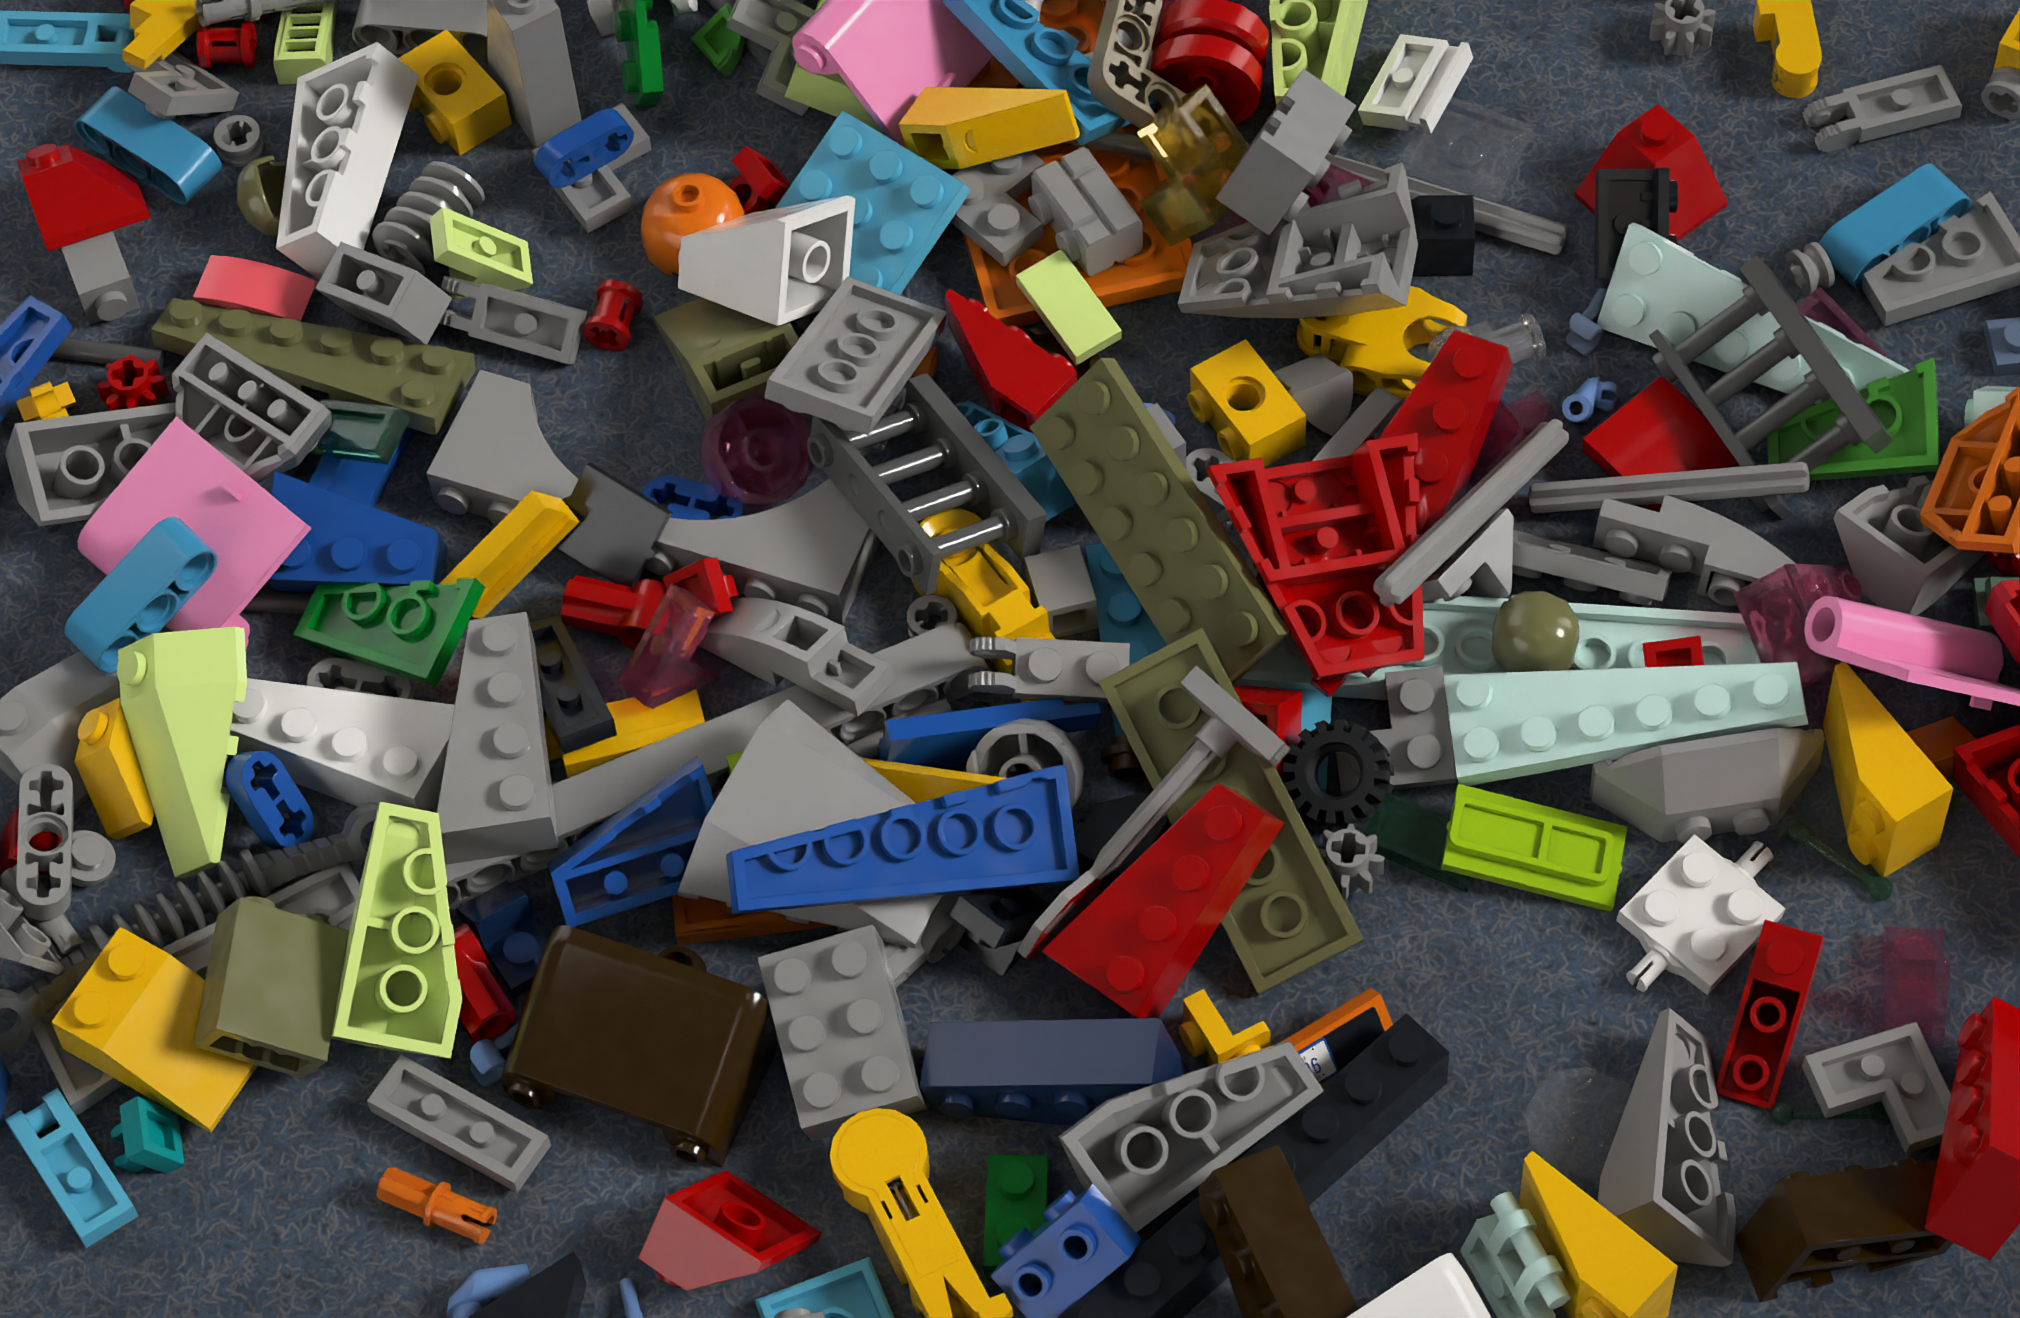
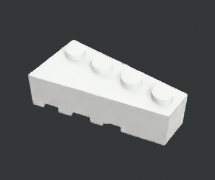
[276,42,419,280]
[228,678,455,812]

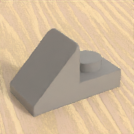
[1422,508,1514,601]

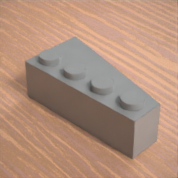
[437,612,559,865]

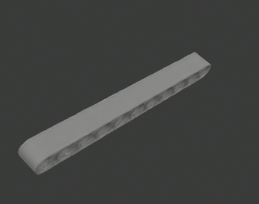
[445,622,990,908]

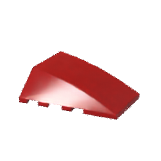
[1206,433,1424,680]

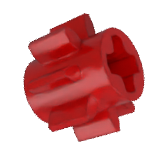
[97,354,169,411]

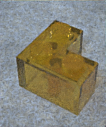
[1137,84,1250,247]

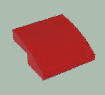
[1582,376,1739,512]

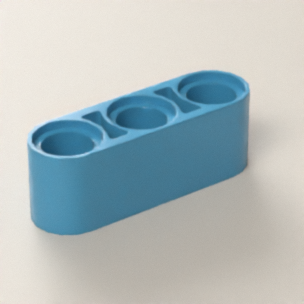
[74,87,222,205]
[1819,163,1971,290]
[65,517,217,674]

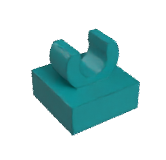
[111,1096,185,1174]

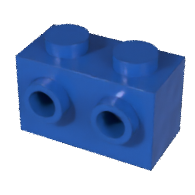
[991,1184,1142,1318]

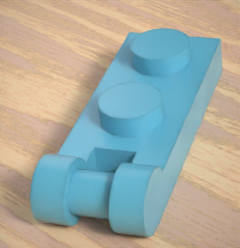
[0,11,134,73]
[5,1088,139,1248]

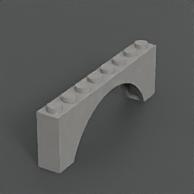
[427,370,881,624]

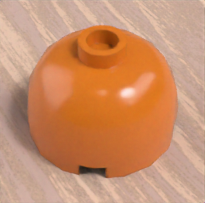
[641,173,745,276]

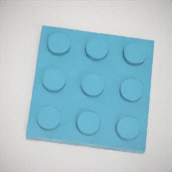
[775,110,971,295]

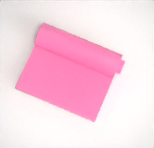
[792,0,994,148]
[77,416,312,650]
[1804,596,2020,711]

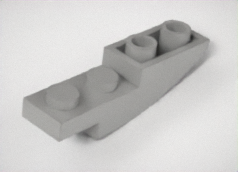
[1592,495,1818,623]
[691,598,895,716]

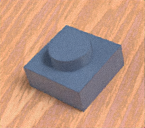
[1984,317,2020,376]

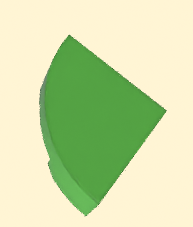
[691,2,745,76]

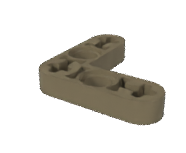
[1087,0,1225,160]

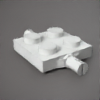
[1616,834,1786,995]

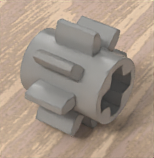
[1649,0,1716,58]
[1318,824,1385,901]

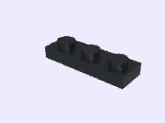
[530,615,617,755]

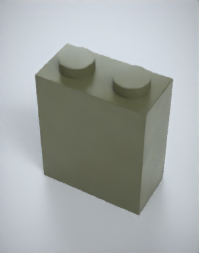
[193,896,349,1078]

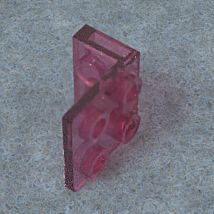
[1733,564,1879,689]

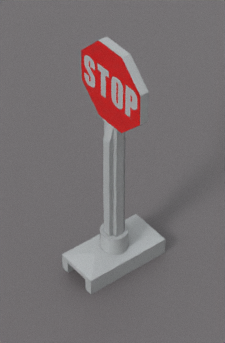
[1017,665,1290,961]

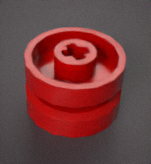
[1147,0,1270,127]

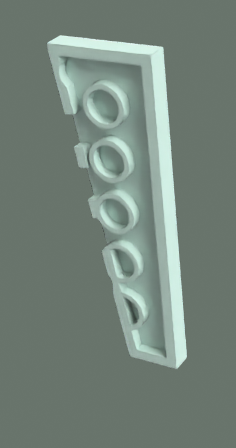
[1596,223,1910,404]
[1444,662,1808,786]

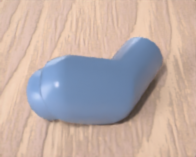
[1562,377,1618,423]
[447,1264,531,1318]

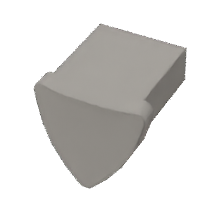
[1272,353,1353,436]

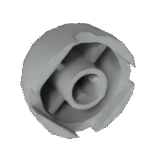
[966,718,1085,812]

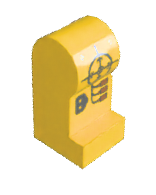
[1753,0,1822,98]

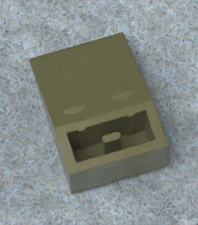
[653,297,799,441]

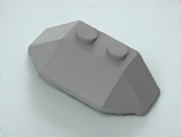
[172,332,332,484]
[1589,728,1825,844]

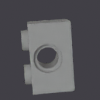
[315,242,452,345]

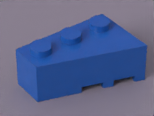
[267,471,448,593]
[547,756,714,927]

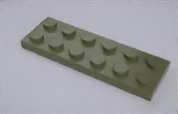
[1030,357,1291,685]
[1098,628,1365,995]

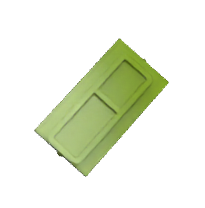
[1440,784,1627,911]

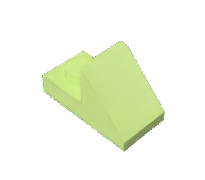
[430,207,533,299]

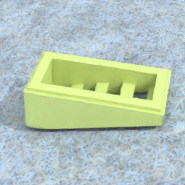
[273,1,338,85]

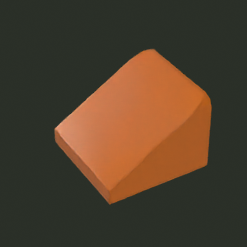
[1906,716,1976,778]

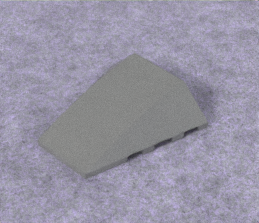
[1178,162,1418,318]
[677,699,944,948]

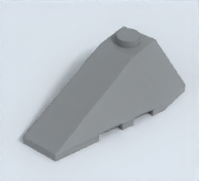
[5,402,176,526]
[1598,1008,1736,1267]

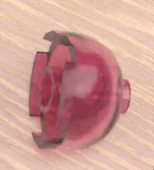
[699,394,811,507]

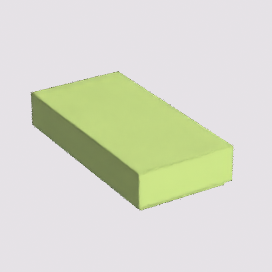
[1016,249,1122,365]

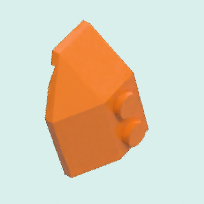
[1920,387,2020,554]

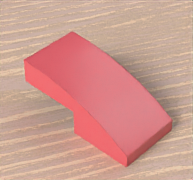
[192,255,317,321]

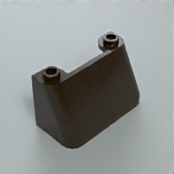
[501,925,779,1168]

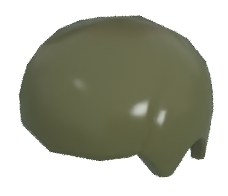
[237,155,287,237]
[1491,591,1579,672]

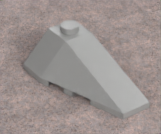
[1833,475,1986,616]
[0,626,172,812]
[1058,1041,1324,1232]

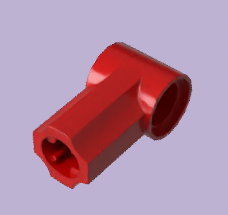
[561,575,675,654]
[453,923,517,1043]

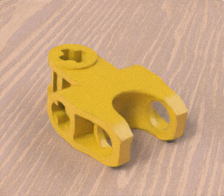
[1296,286,1467,400]

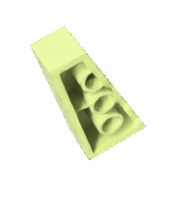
[1269,0,1368,106]

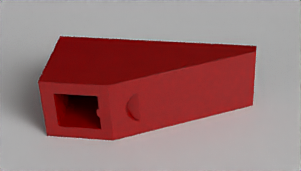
[945,289,1077,434]
[1716,920,1825,1110]

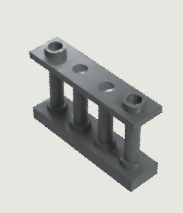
[1649,255,1894,520]
[807,373,1047,595]

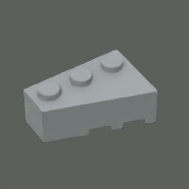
[1215,68,1356,235]

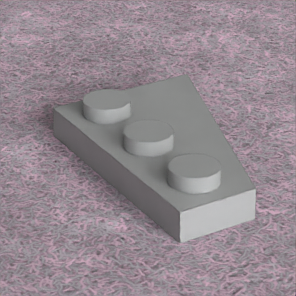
[1862,191,2020,326]

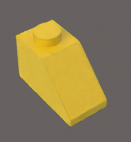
[74,697,154,840]

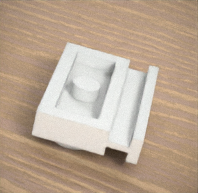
[1358,34,1473,134]

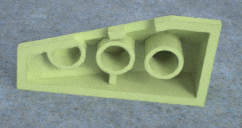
[117,626,247,878]
[331,801,462,1059]

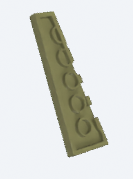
[151,298,476,435]

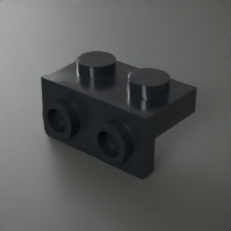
[1594,168,1678,279]

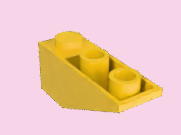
[899,87,1080,169]

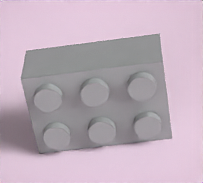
[757,924,927,1141]

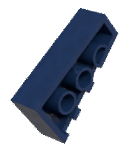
[920,1018,1190,1126]

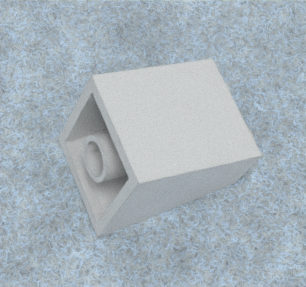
[678,195,855,326]

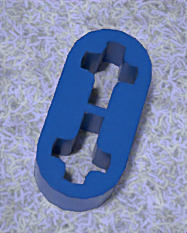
[534,109,634,188]
[642,476,745,520]
[225,751,314,849]

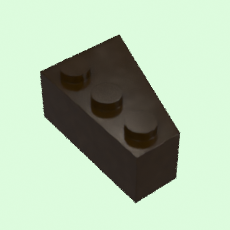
[1198,1144,1359,1318]
[1735,1158,1953,1303]

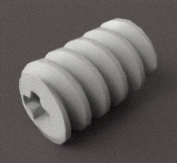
[372,161,485,276]

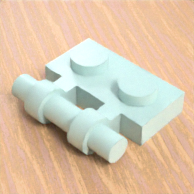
[1460,1192,1571,1318]

